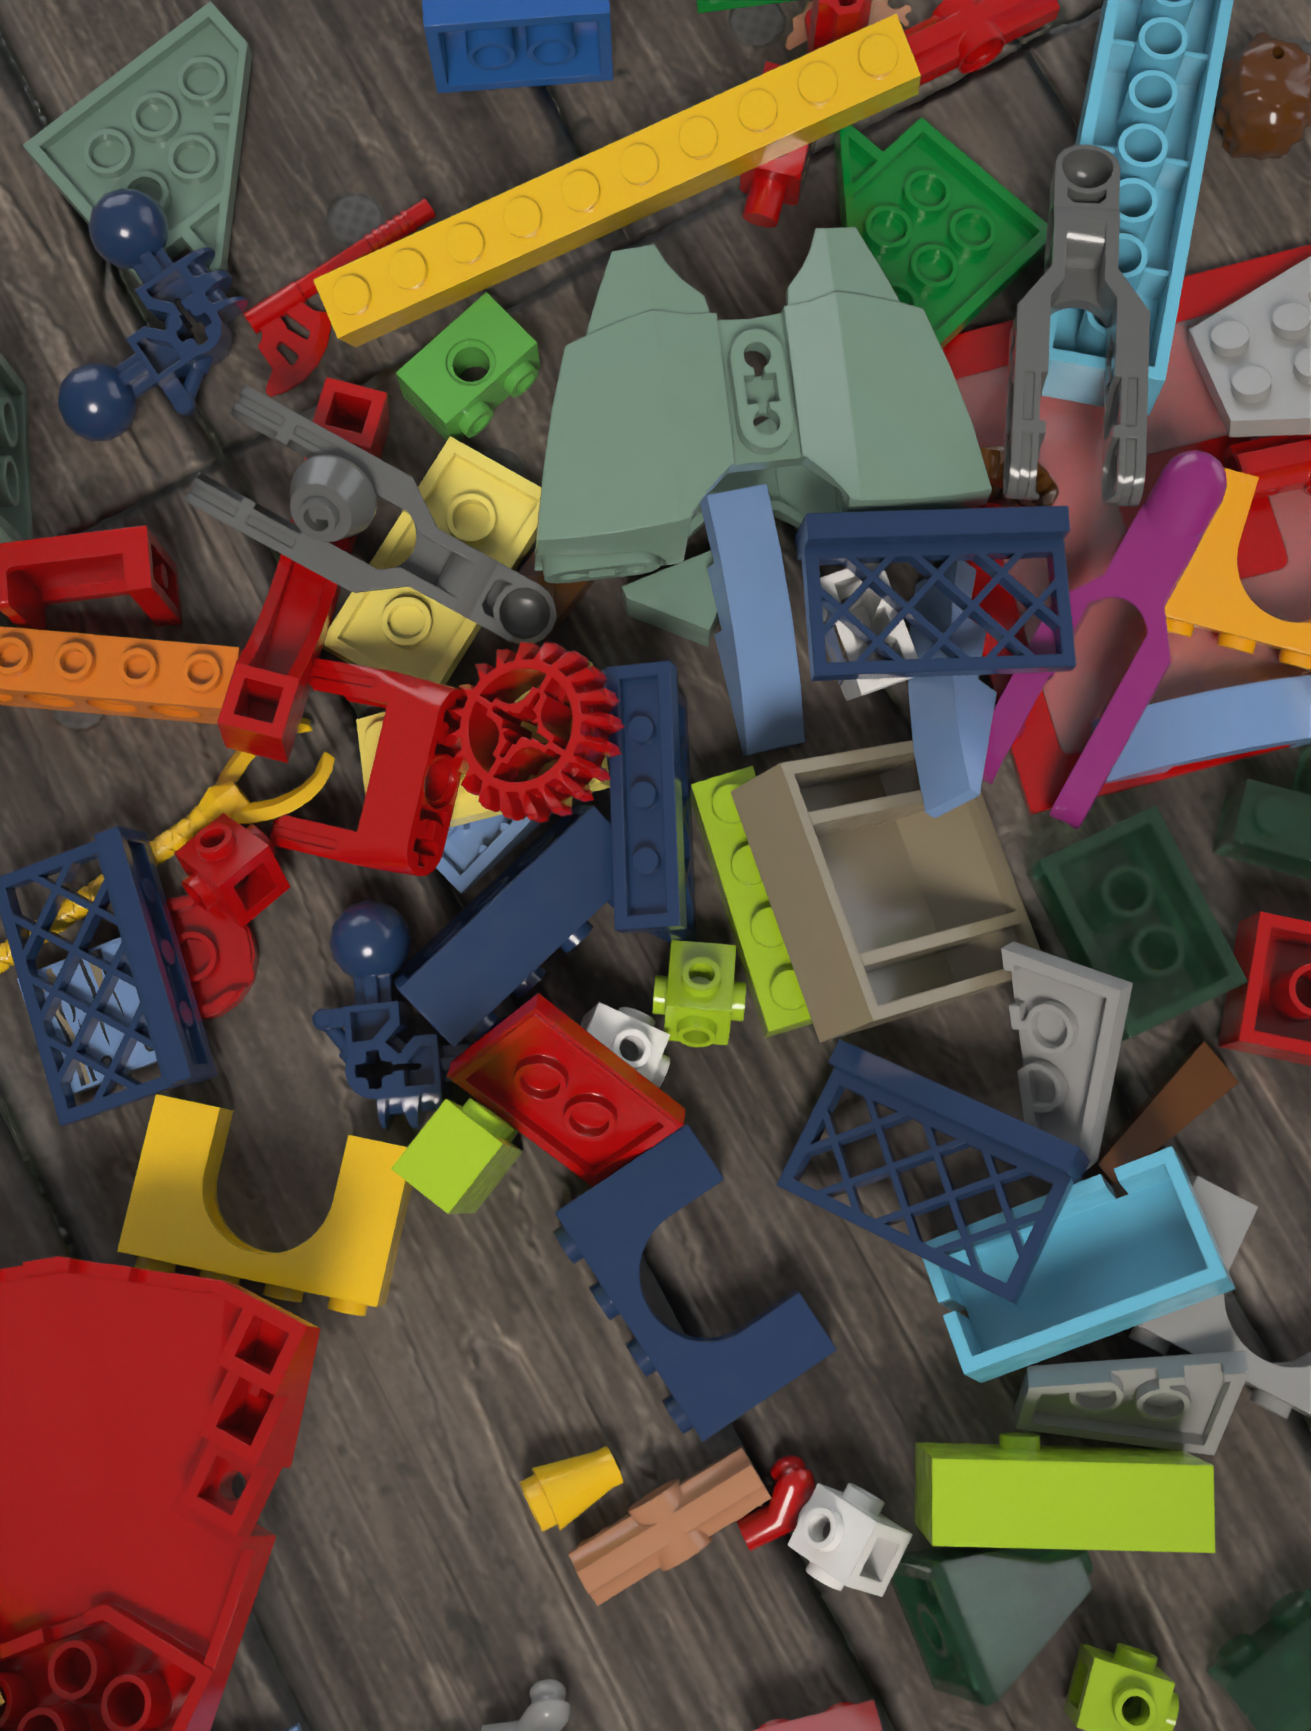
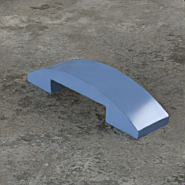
[1091,675,1311,784]

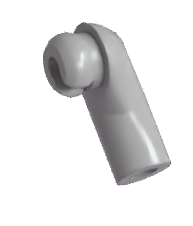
[481,1679,570,1731]

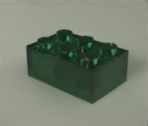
[1026,805,1248,1041]

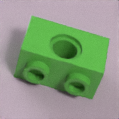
[396,292,541,441]

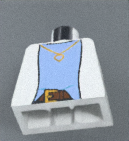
[820,563,919,701]

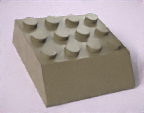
[731,740,1041,1043]

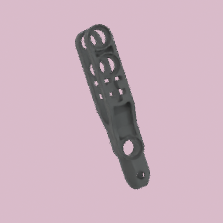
[1003,144,1150,507]
[184,385,556,645]

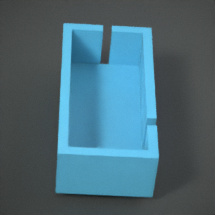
[922,1146,1236,1383]

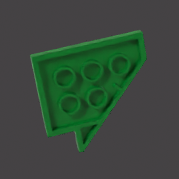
[834,117,1048,349]

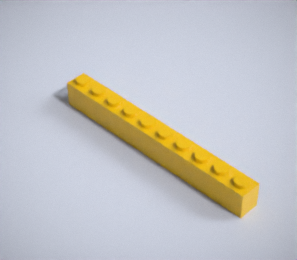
[313,13,921,347]

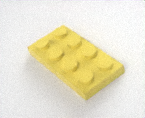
[323,436,541,685]

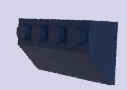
[392,804,614,1048]

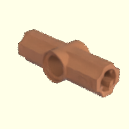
[568,1445,771,1606]

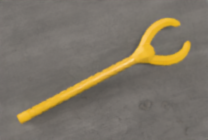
[0,718,335,974]

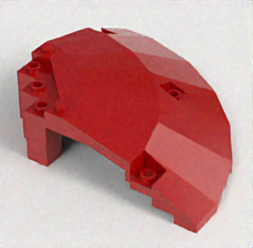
[0,1256,321,1731]

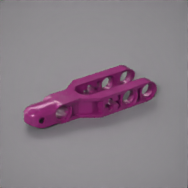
[982,450,1227,831]

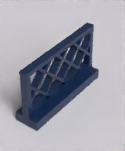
[796,506,1077,681]
[606,660,697,943]
[0,826,218,1126]
[777,1039,1090,1305]

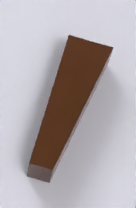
[1091,1041,1239,1185]

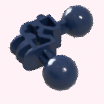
[58,188,248,441]
[312,900,509,1132]

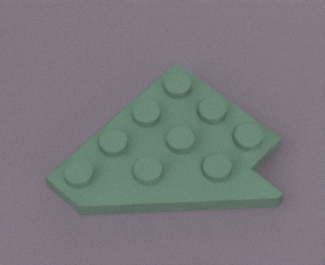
[23,1,252,284]

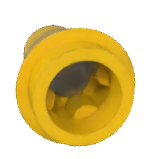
[519,1446,624,1532]

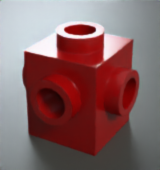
[174,813,291,928]

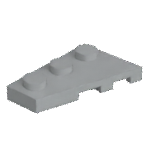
[1001,941,1133,1170]
[1015,1351,1249,1456]

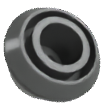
[290,455,377,542]

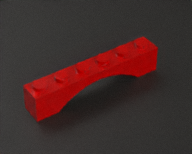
[217,377,390,763]

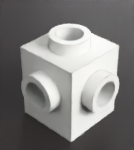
[580,1002,671,1088]
[787,1483,913,1597]

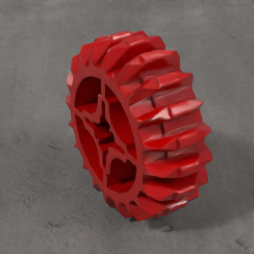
[445,642,625,823]

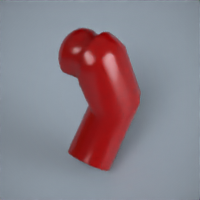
[736,1455,815,1552]

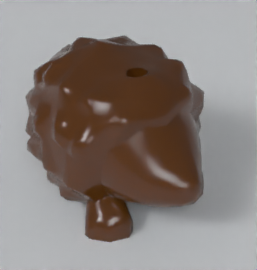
[1214,32,1311,160]

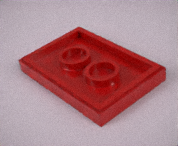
[447,993,686,1187]

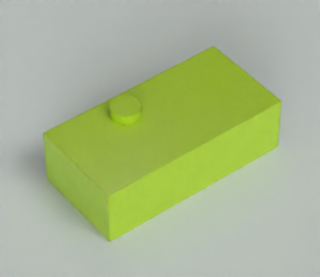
[915,1432,1215,1553]

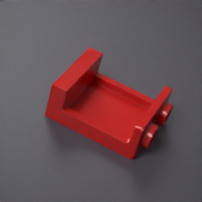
[0,525,182,630]

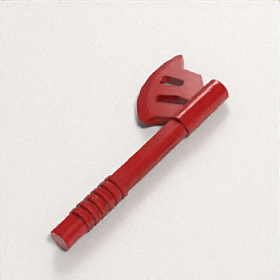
[242,198,436,397]

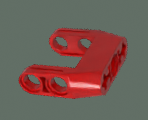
[269,658,468,876]

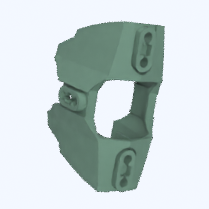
[534,227,992,583]

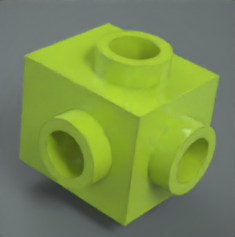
[652,940,746,1047]
[1063,1643,1179,1731]

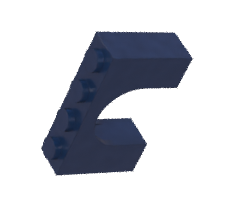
[553,1124,837,1442]

